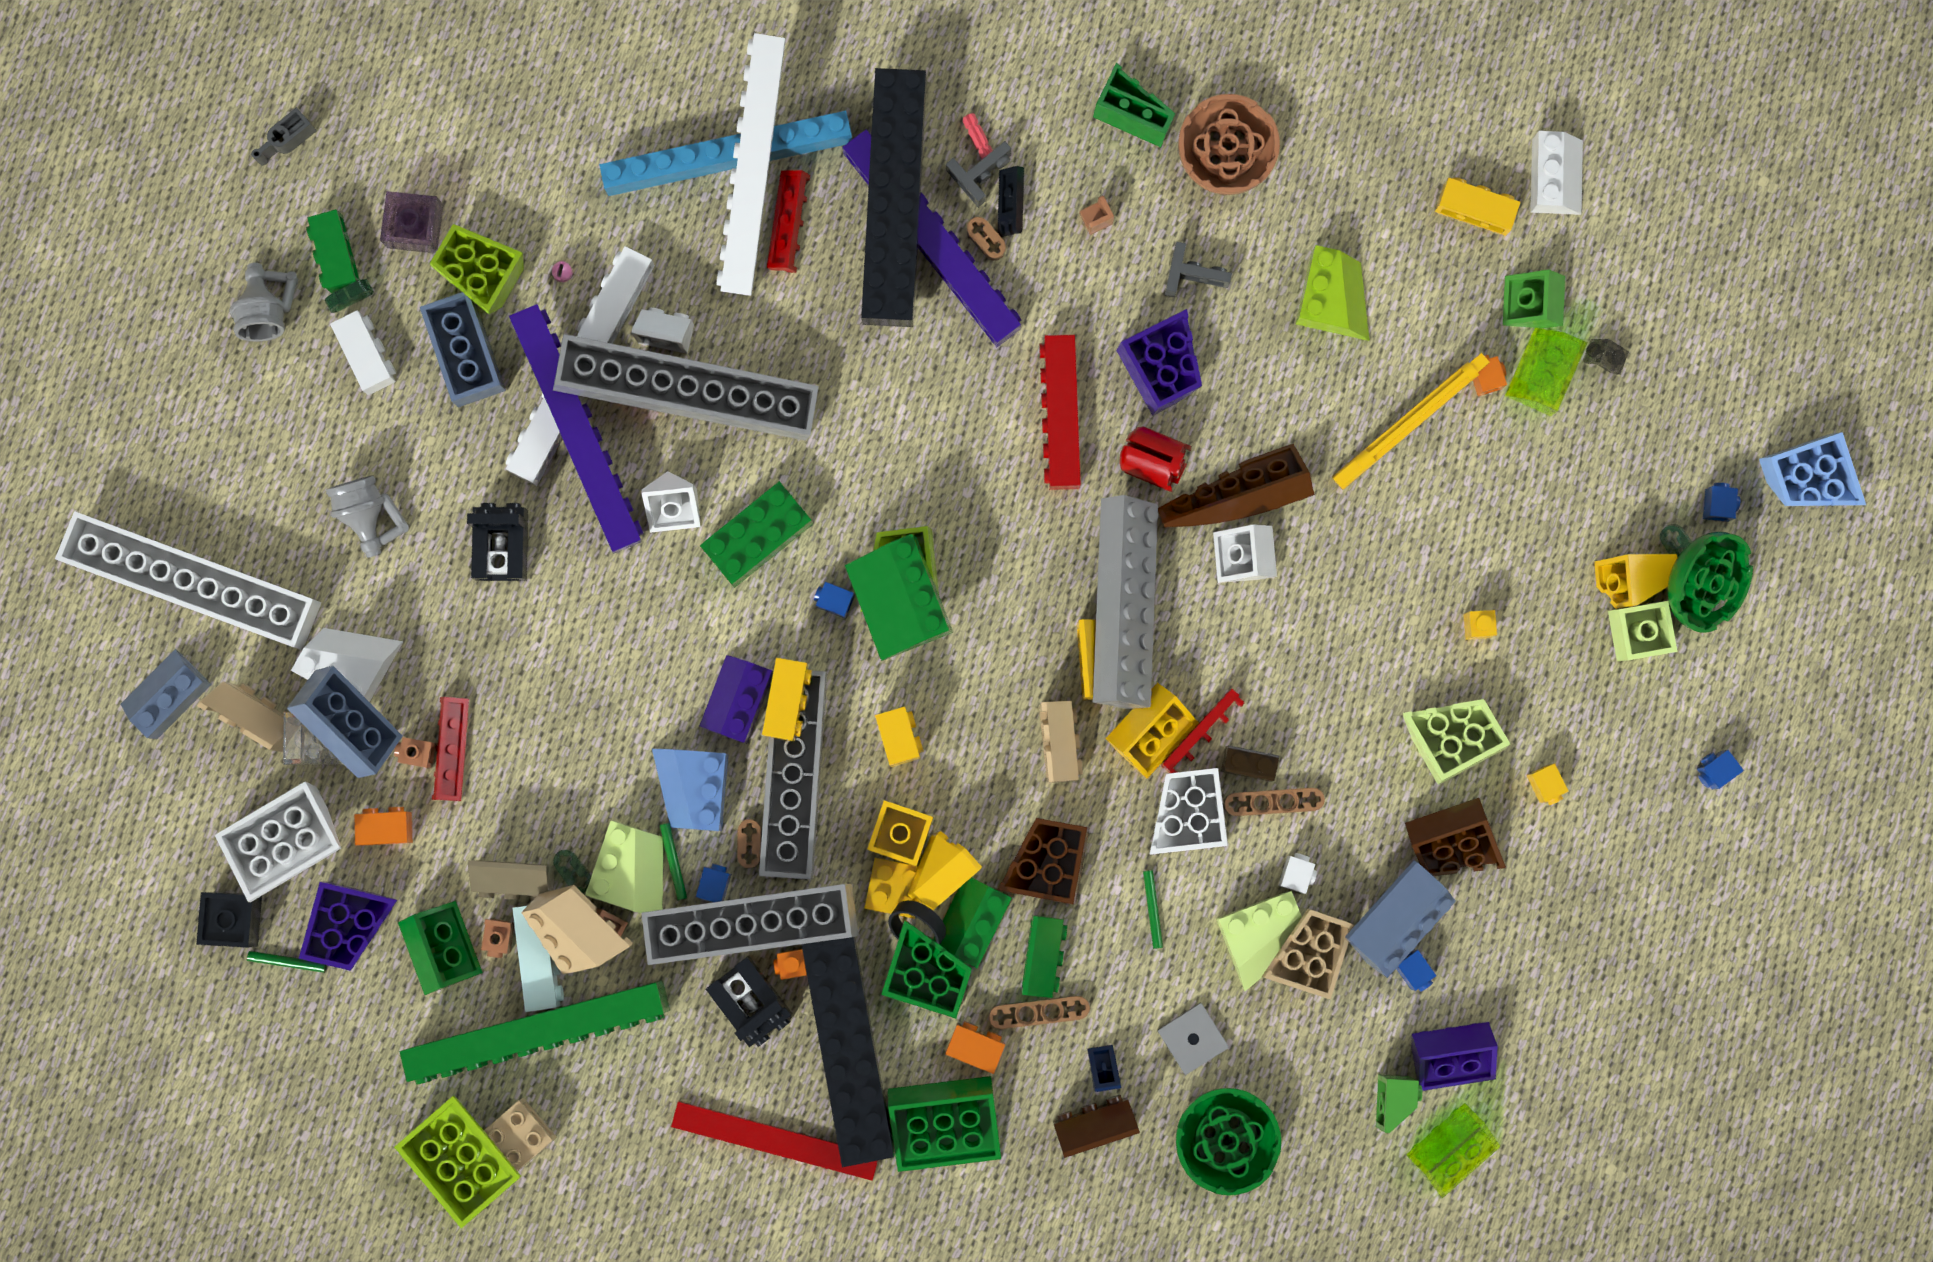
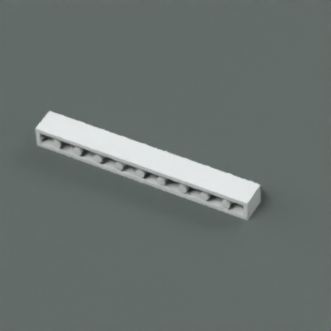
[717,33,786,296]
[506,246,655,486]

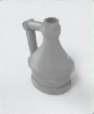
[229,263,298,342]
[326,475,409,558]

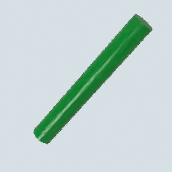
[659,823,687,901]
[1143,870,1163,949]
[247,951,326,973]

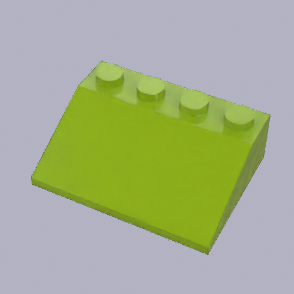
[394,1095,522,1228]

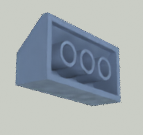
[1345,860,1456,978]

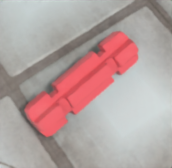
[963,113,993,160]

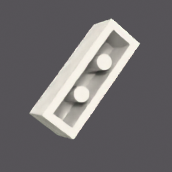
[330,310,396,395]

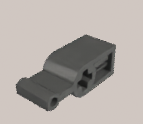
[251,107,317,166]

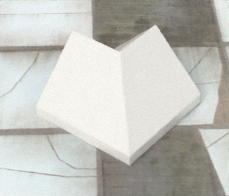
[641,471,701,533]

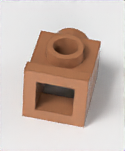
[394,737,437,768]
[481,919,515,958]

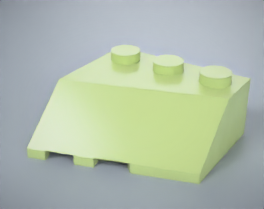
[1402,699,1510,785]
[585,821,664,913]
[1216,891,1302,991]

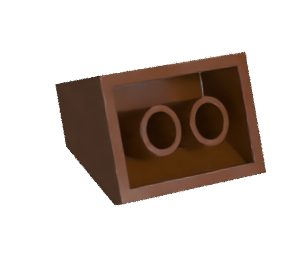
[1053,1095,1140,1158]

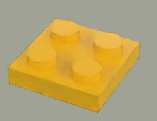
[864,858,918,919]

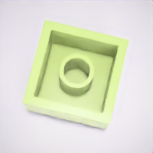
[1608,601,1678,661]

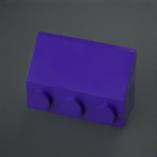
[699,655,773,744]
[1411,1022,1498,1091]

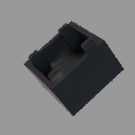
[196,892,262,948]

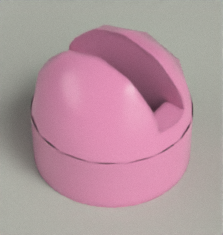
[552,261,573,282]

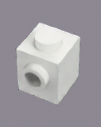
[1278,853,1317,894]

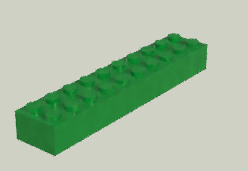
[399,980,670,1085]

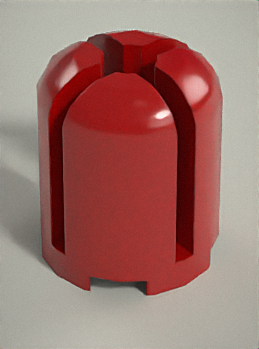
[1119,426,1192,492]

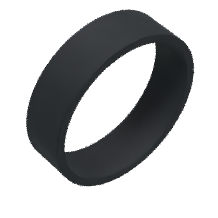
[888,900,946,944]

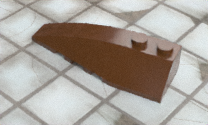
[1158,443,1315,527]

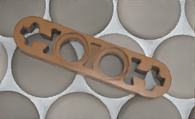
[1223,788,1325,816]
[989,996,1090,1029]

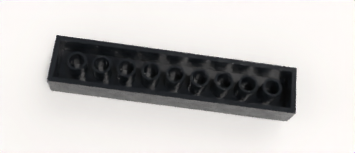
[861,68,927,327]
[801,937,895,1168]

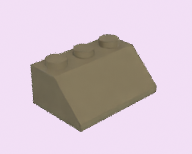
[468,860,556,901]

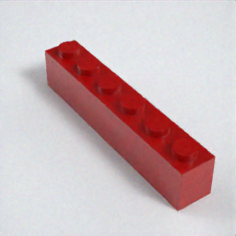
[1039,335,1081,490]

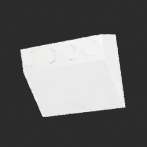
[215,781,341,902]

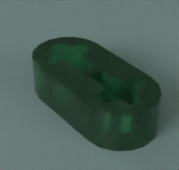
[325,279,374,313]
[1660,524,1692,557]
[553,850,592,893]

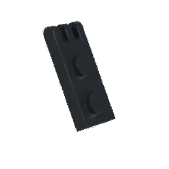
[997,165,1024,237]

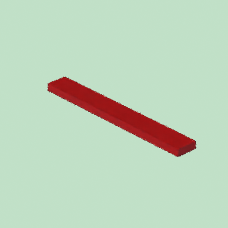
[671,1101,878,1181]

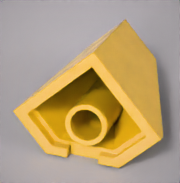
[1594,554,1677,609]
[908,831,982,910]

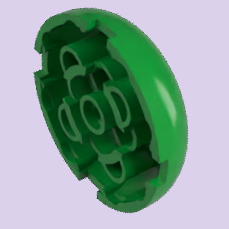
[1667,532,1753,633]
[1176,1088,1282,1196]

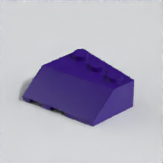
[1116,309,1202,416]
[299,881,398,971]

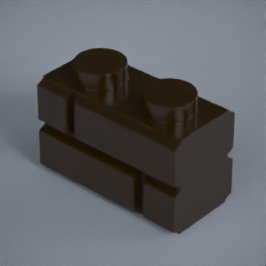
[1221,745,1279,782]

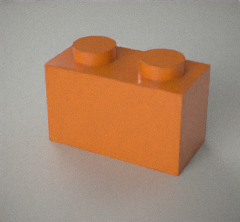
[354,807,413,846]
[945,1021,1005,1074]

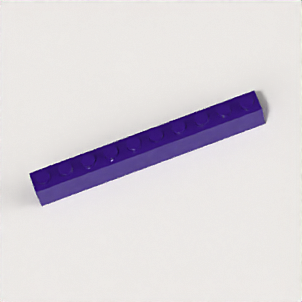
[842,129,1022,348]
[509,304,644,554]

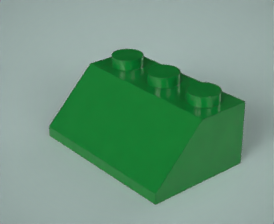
[933,877,1012,968]
[398,901,483,995]
[1021,915,1068,998]

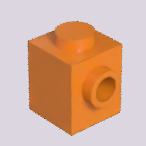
[1473,355,1507,396]
[773,949,807,980]

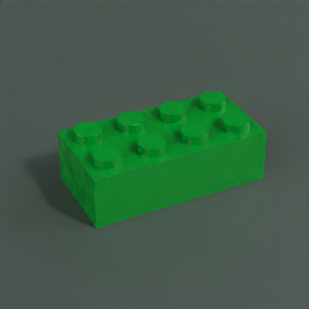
[700,481,813,588]

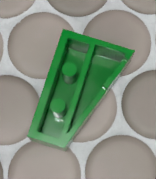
[1093,62,1176,148]

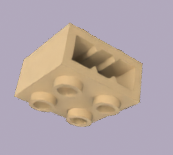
[484,1098,557,1171]

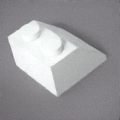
[631,308,694,354]
[1213,525,1277,583]

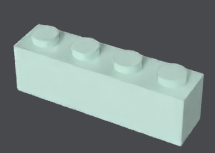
[512,906,564,1012]

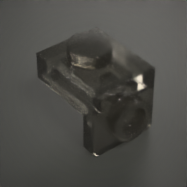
[1583,339,1629,375]

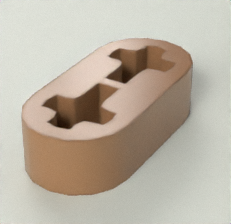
[967,217,1006,261]
[737,819,762,868]

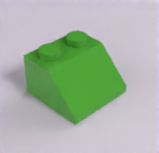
[1503,269,1565,328]
[1376,1074,1422,1133]

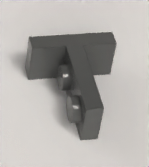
[946,141,1011,208]
[1165,241,1232,297]

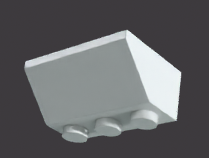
[1531,131,1583,215]

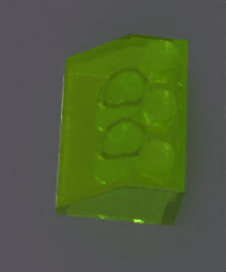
[1504,328,1588,417]
[1406,1103,1501,1198]

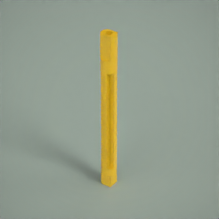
[1332,353,1490,490]

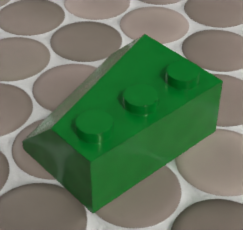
[881,920,972,1019]

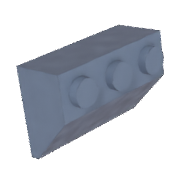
[121,649,212,740]

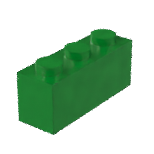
[306,209,361,294]

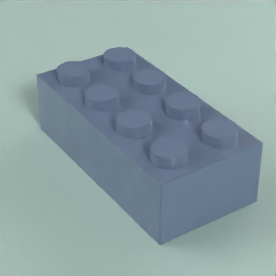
[420,292,506,408]
[287,666,403,778]

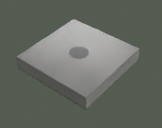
[1157,1002,1229,1075]

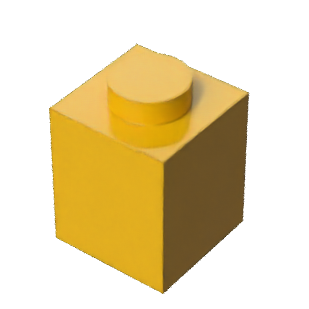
[1463,610,1497,640]
[1526,763,1569,805]

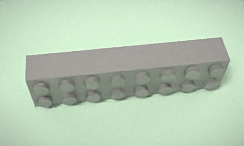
[1093,495,1158,709]
[759,671,828,879]
[641,883,859,965]

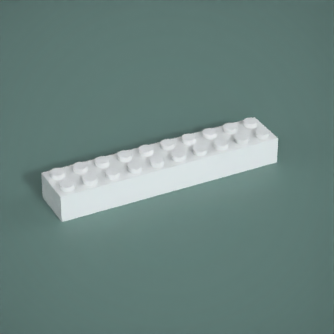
[55,511,321,650]

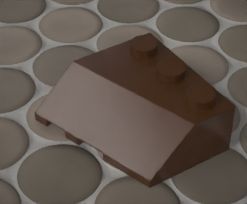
[1405,798,1506,876]
[997,818,1090,905]

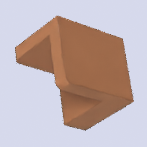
[1079,195,1114,235]

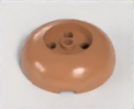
[1178,94,1280,195]

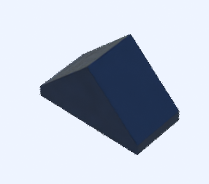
[1087,1045,1121,1092]

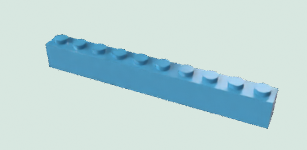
[599,111,852,196]

